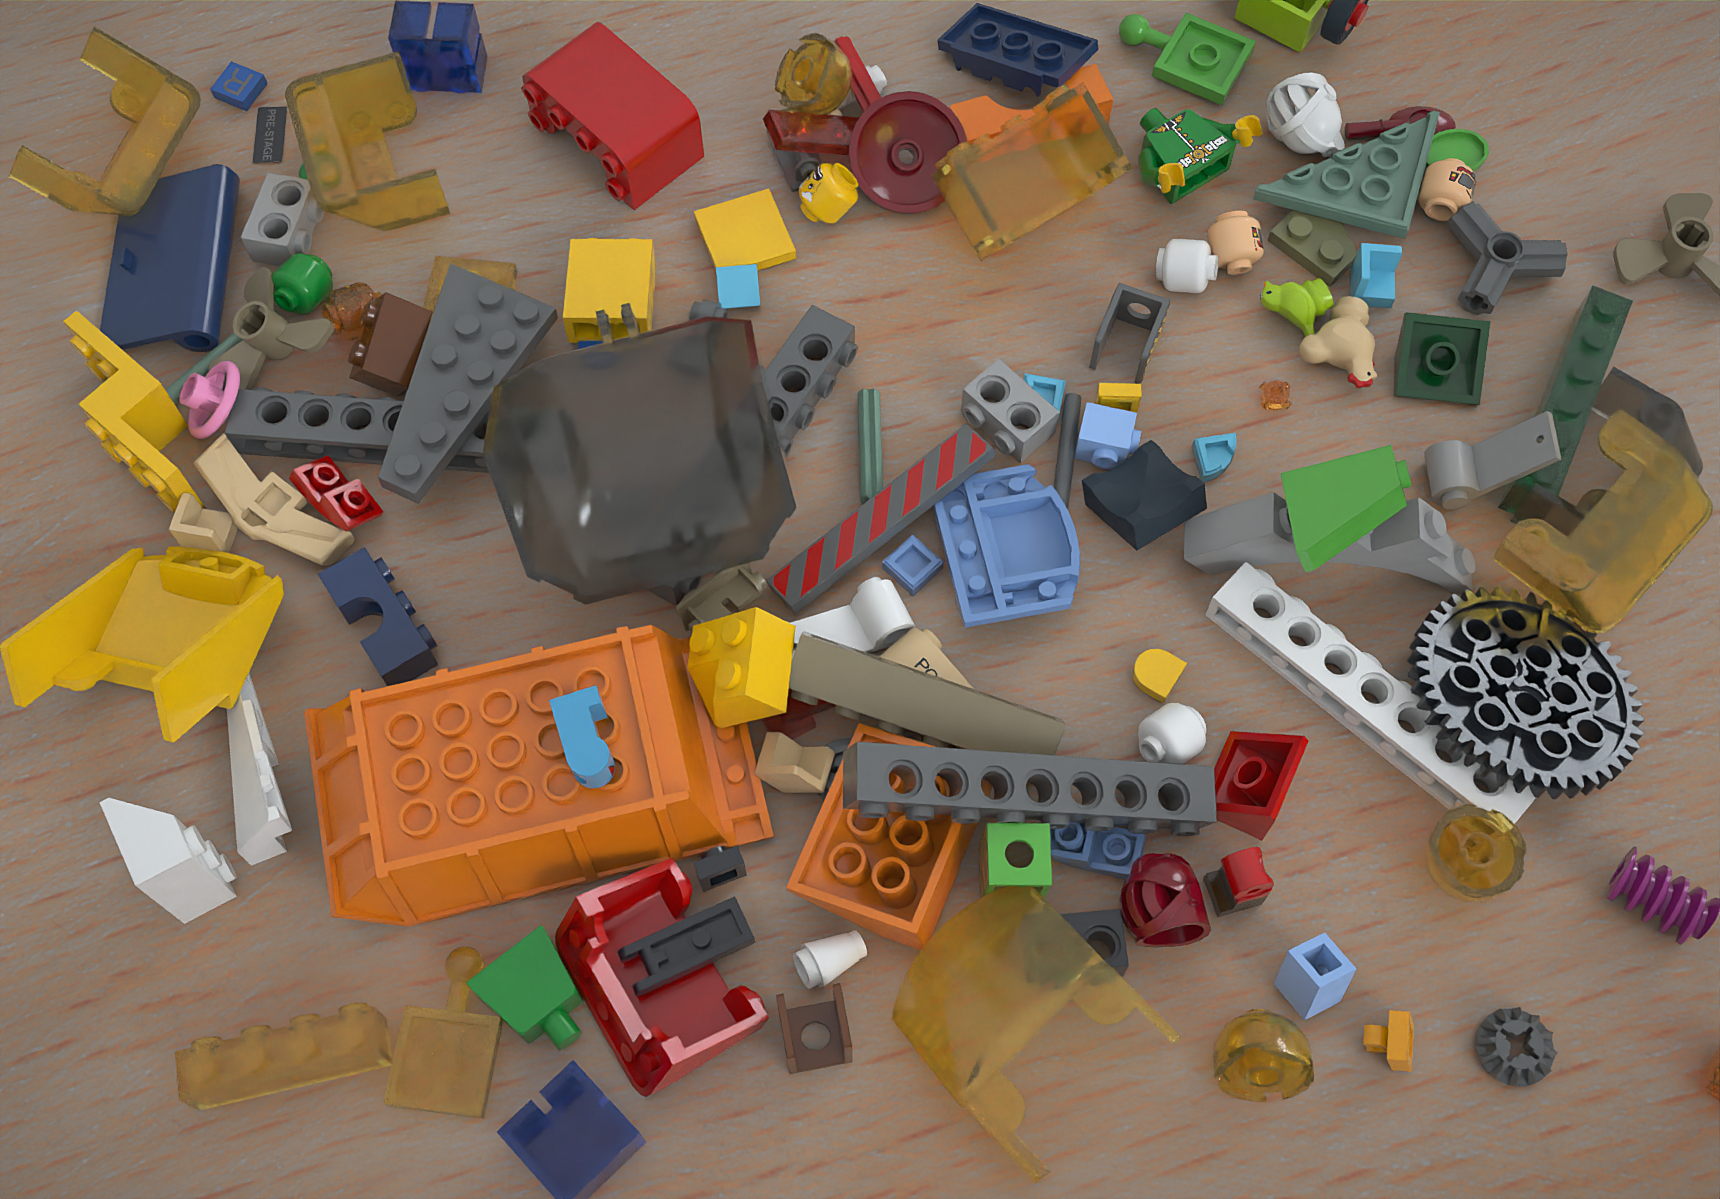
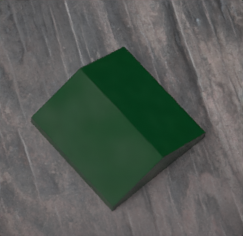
[1394,312,1491,405]

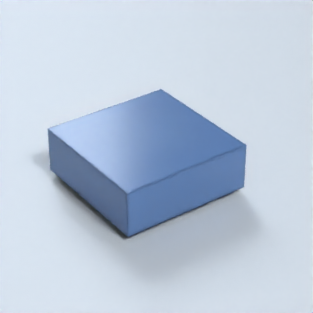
[882,534,944,596]

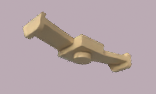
[193,433,355,565]

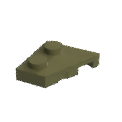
[1268,210,1358,287]

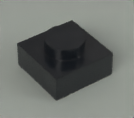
[693,845,747,892]

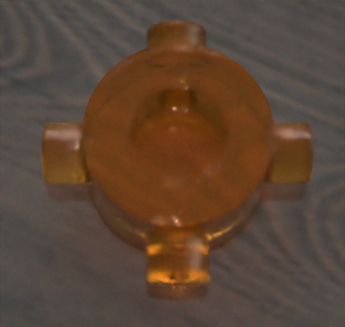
[1259,380,1292,411]

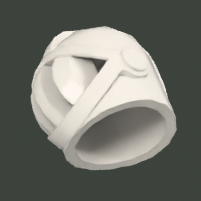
[1266,73,1345,157]

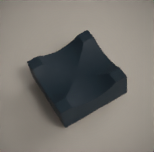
[1082,440,1207,551]

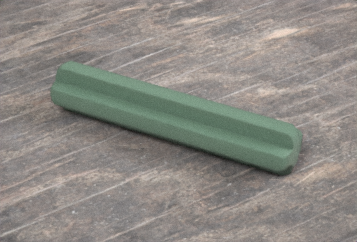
[857,388,883,504]

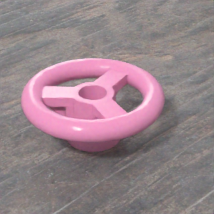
[179,361,240,439]

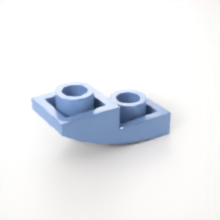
[1050,822,1147,879]

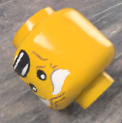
[799,163,858,224]

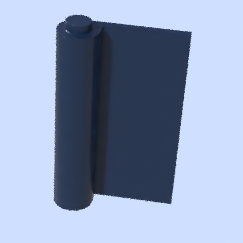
[100,164,240,352]

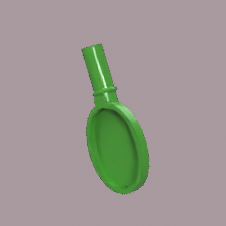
[1425,129,1489,172]

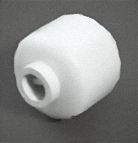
[1156,239,1218,293]
[1138,703,1207,764]

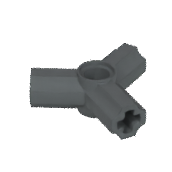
[1447,201,1568,315]

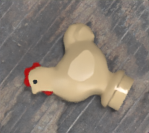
[1299,296,1377,388]

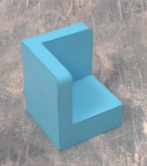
[1350,243,1402,308]

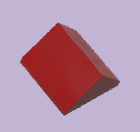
[1214,731,1309,841]

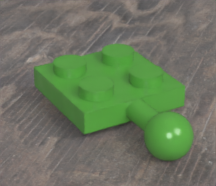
[1119,13,1256,105]

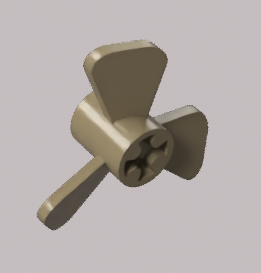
[1613,193,1720,296]
[209,267,335,390]

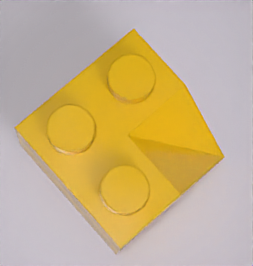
[687,607,796,728]

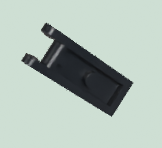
[617,896,755,996]

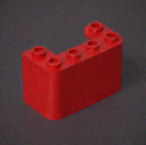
[521,22,705,210]

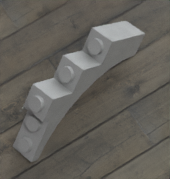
[1184,492,1476,594]

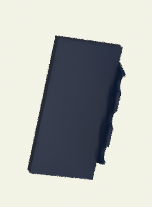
[937,3,1099,97]

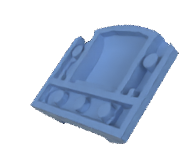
[932,464,1080,628]

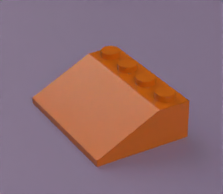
[786,723,993,952]

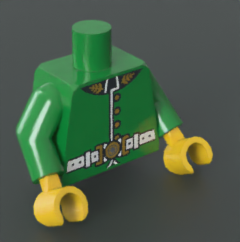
[1138,108,1263,205]

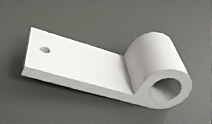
[790,577,916,659]

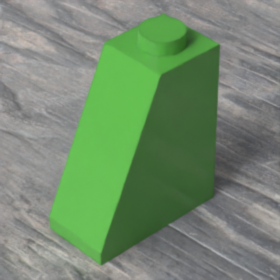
[1281,445,1412,572]

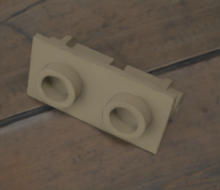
[676,553,767,632]

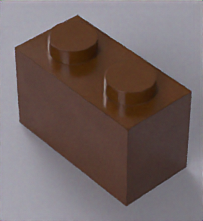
[348,292,433,396]

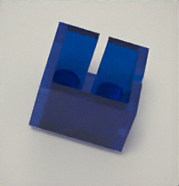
[388,1,488,93]
[497,1060,646,1199]

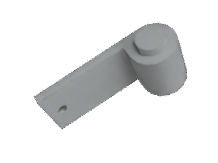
[1424,411,1562,510]

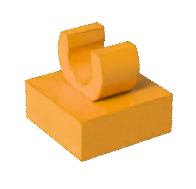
[1363,1010,1414,1072]

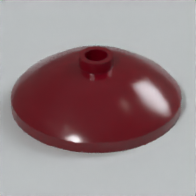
[849,91,969,214]

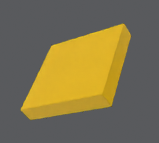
[694,188,796,271]

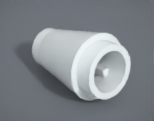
[793,930,867,989]

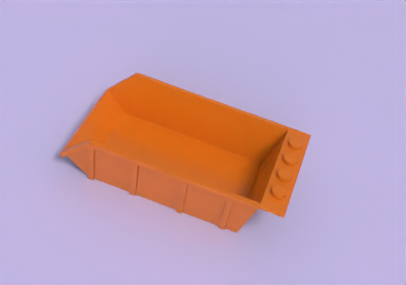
[304,624,774,927]

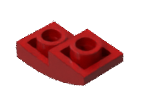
[289,455,384,532]

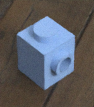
[1074,402,1142,469]
[1274,933,1357,1020]

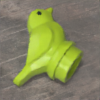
[1260,278,1334,337]

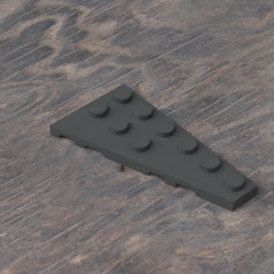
[378,263,558,504]

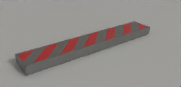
[766,424,996,614]

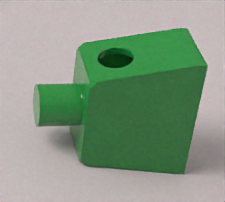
[466,925,583,1051]

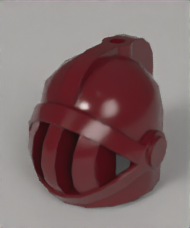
[1119,853,1211,948]

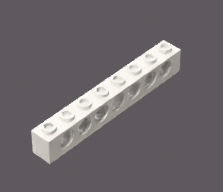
[1205,562,1536,845]

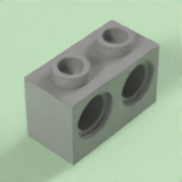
[241,172,325,266]
[961,359,1060,463]

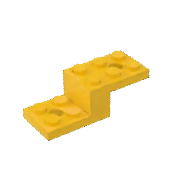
[63,310,206,513]

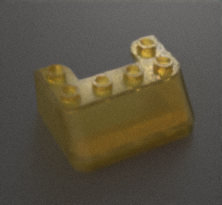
[285,51,450,231]
[1493,408,1713,634]

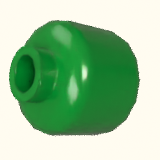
[272,253,333,315]

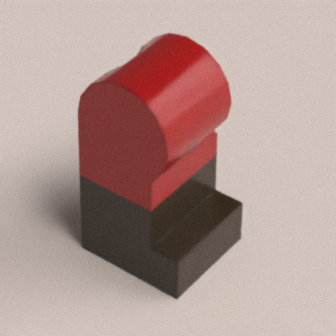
[1203,847,1274,917]

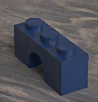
[318,547,438,686]

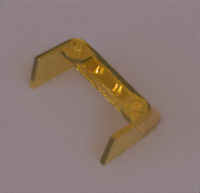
[9,26,201,216]

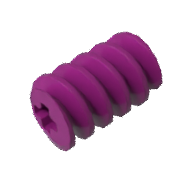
[1607,846,1720,945]

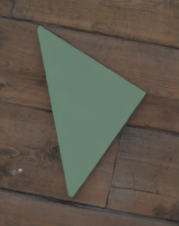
[1253,111,1440,239]

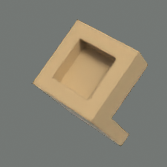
[168,493,238,553]
[754,732,835,793]

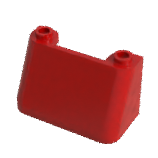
[555,858,769,1097]

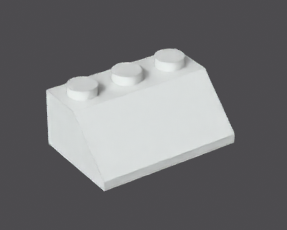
[99,798,237,924]

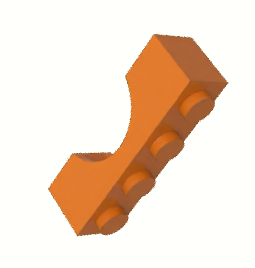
[949,63,1114,165]

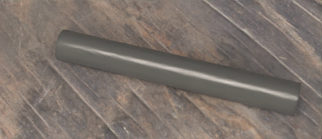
[1054,393,1082,510]

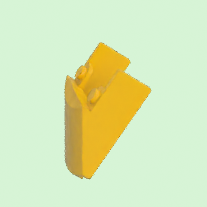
[0,546,284,743]

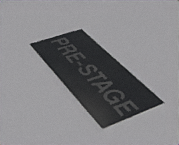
[253,106,287,163]

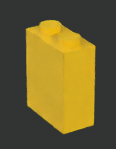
[563,238,656,343]

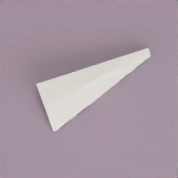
[227,673,292,866]

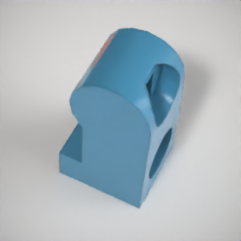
[549,685,615,789]

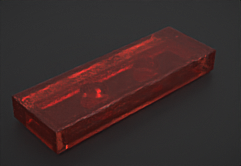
[763,110,860,155]

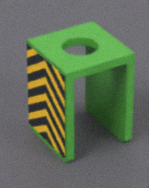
[979,823,1052,902]

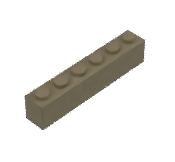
[789,631,1066,755]

